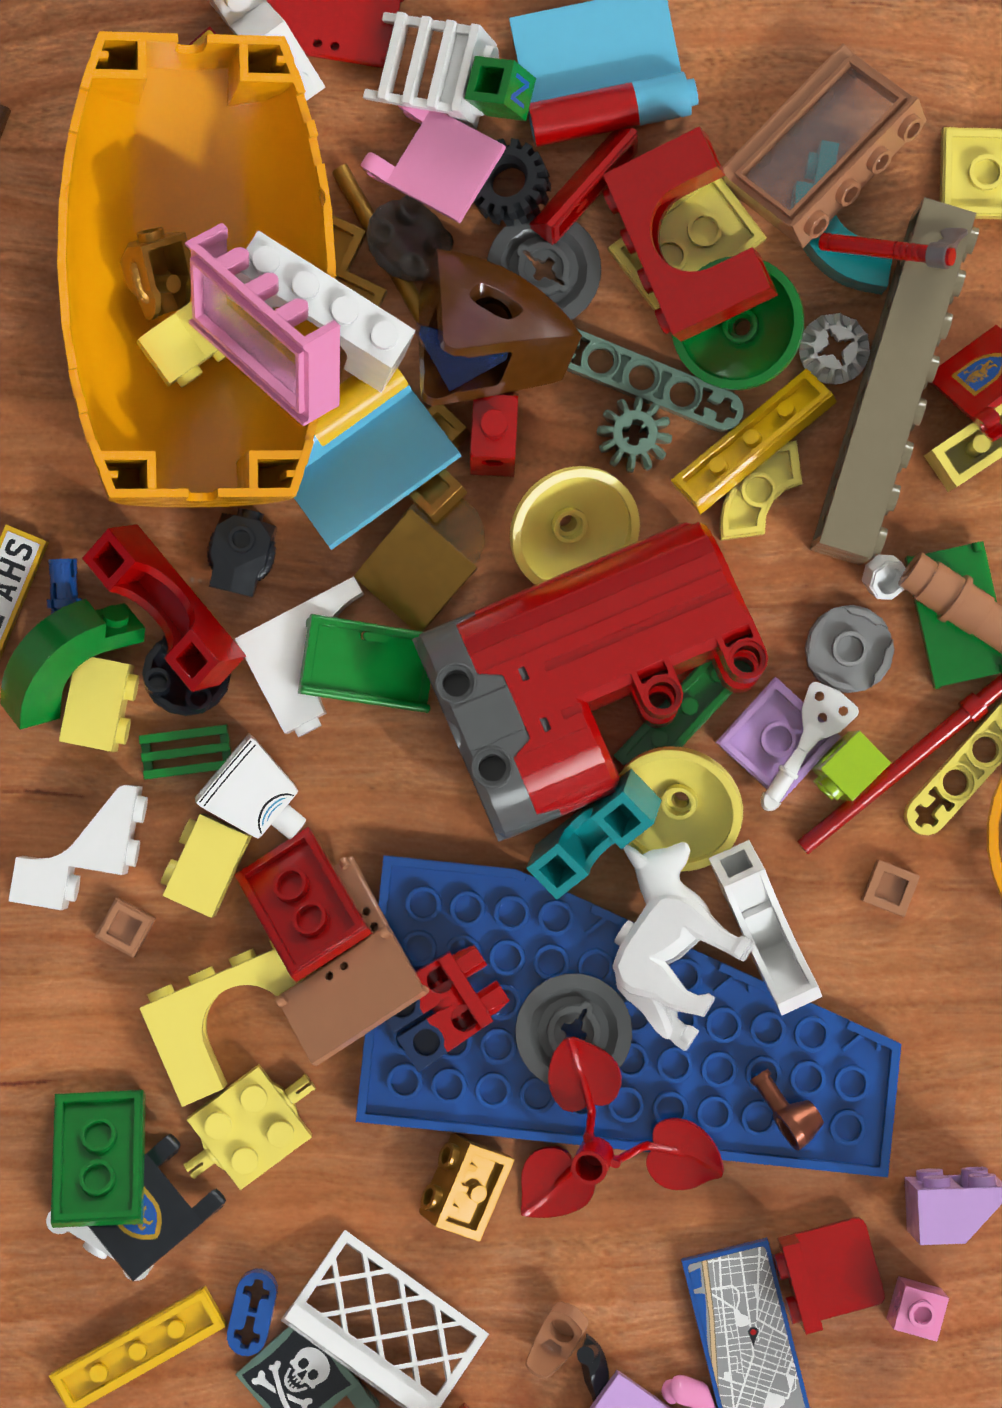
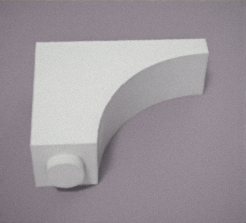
[235,576,364,737]

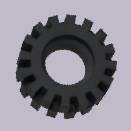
[474,138,551,227]

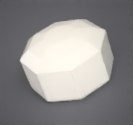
[862,554,906,600]

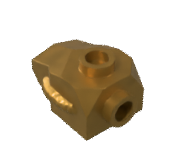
[120,227,191,320]

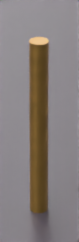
[332,164,419,326]

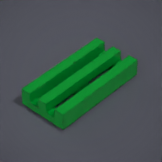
[139,724,232,780]

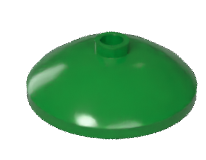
[672,256,804,390]

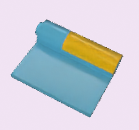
[294,368,461,550]

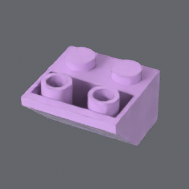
[905,1167,1002,1245]

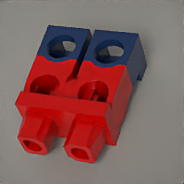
[386,945,510,1073]

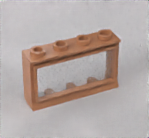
[722,43,927,248]

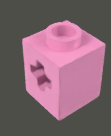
[886,1276,949,1342]

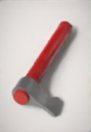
[819,228,968,269]

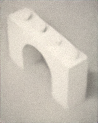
[235,230,416,393]

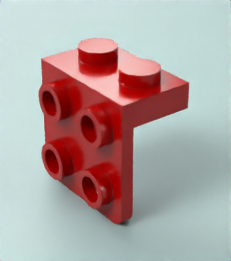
[774,1217,885,1335]

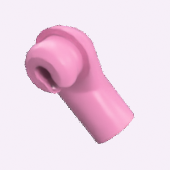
[662,1375,716,1408]

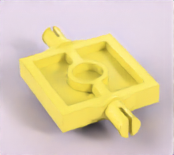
[183,1064,316,1190]

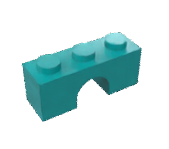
[526,769,662,900]

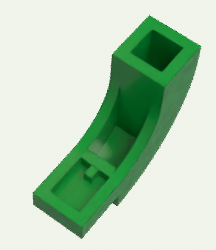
[0,599,145,730]

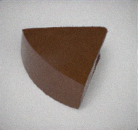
[419,249,582,406]

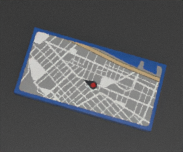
[681,1237,810,1408]

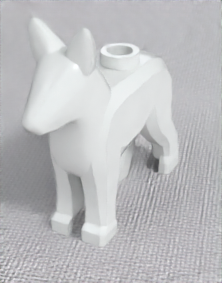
[613,842,756,1051]

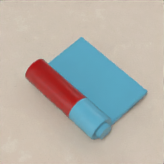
[509,0,699,147]

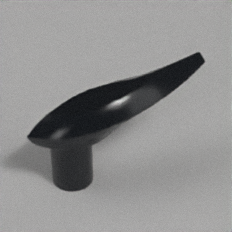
[577,1334,609,1402]

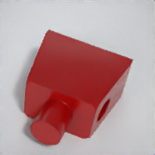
[470,393,519,477]

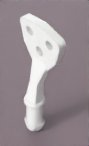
[761,682,859,811]

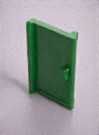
[905,541,1002,689]
[298,614,431,713]

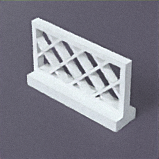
[281,1230,489,1408]

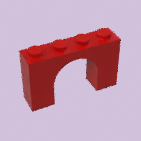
[603,126,778,342]

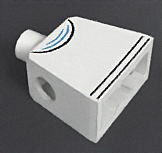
[195,733,306,840]

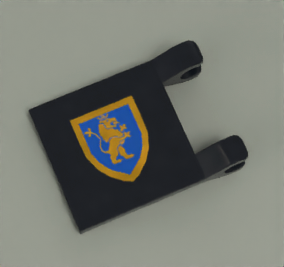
[87,1134,226,1281]

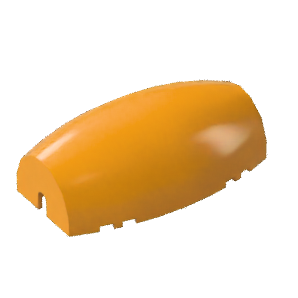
[57,31,336,508]

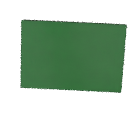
[51,1090,146,1228]

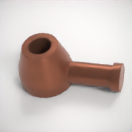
[750,1069,824,1151]

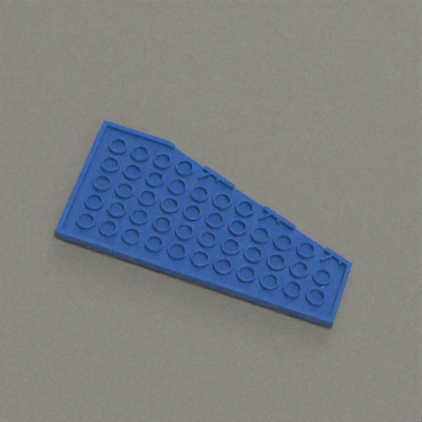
[356,855,902,1177]

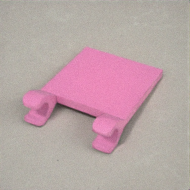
[361,105,506,223]

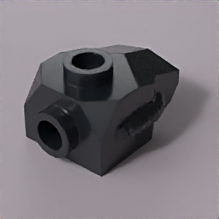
[207,508,277,597]

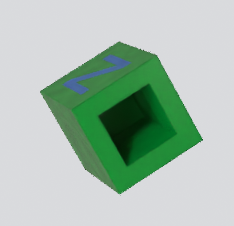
[464,56,536,121]

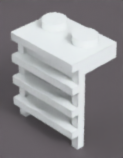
[363,11,499,129]

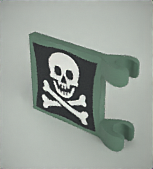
[235,1327,380,1408]

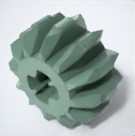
[597,397,672,473]

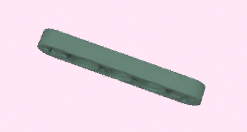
[567,329,744,432]

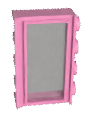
[185,223,340,426]

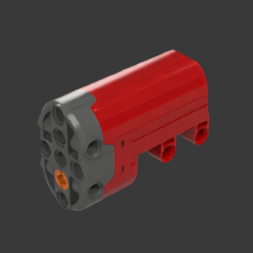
[412,522,768,842]

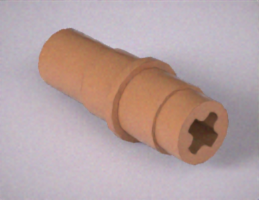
[898,552,1002,654]

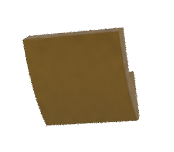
[354,509,478,632]

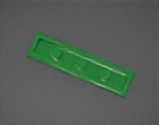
[613,660,751,766]

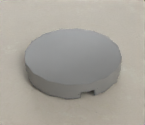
[804,605,894,693]

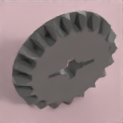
[487,213,601,320]
[516,974,632,1085]

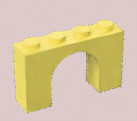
[140,940,321,1107]

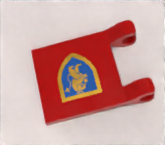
[929,325,1002,442]

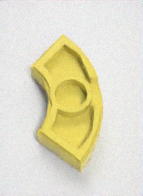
[719,440,803,541]

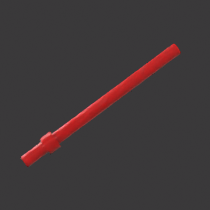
[797,673,1002,854]

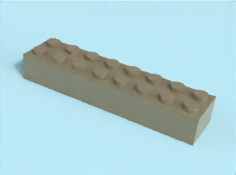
[810,197,979,565]

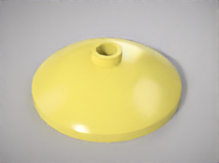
[510,466,640,585]
[619,746,743,872]

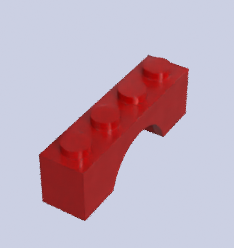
[82,524,246,692]

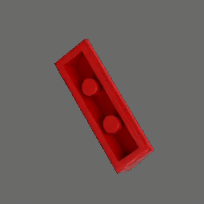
[529,128,638,245]

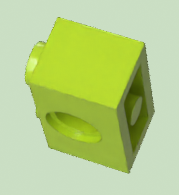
[812,731,891,801]

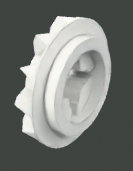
[799,313,870,384]

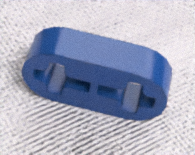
[227,1269,278,1356]

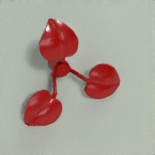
[521,1037,724,1218]

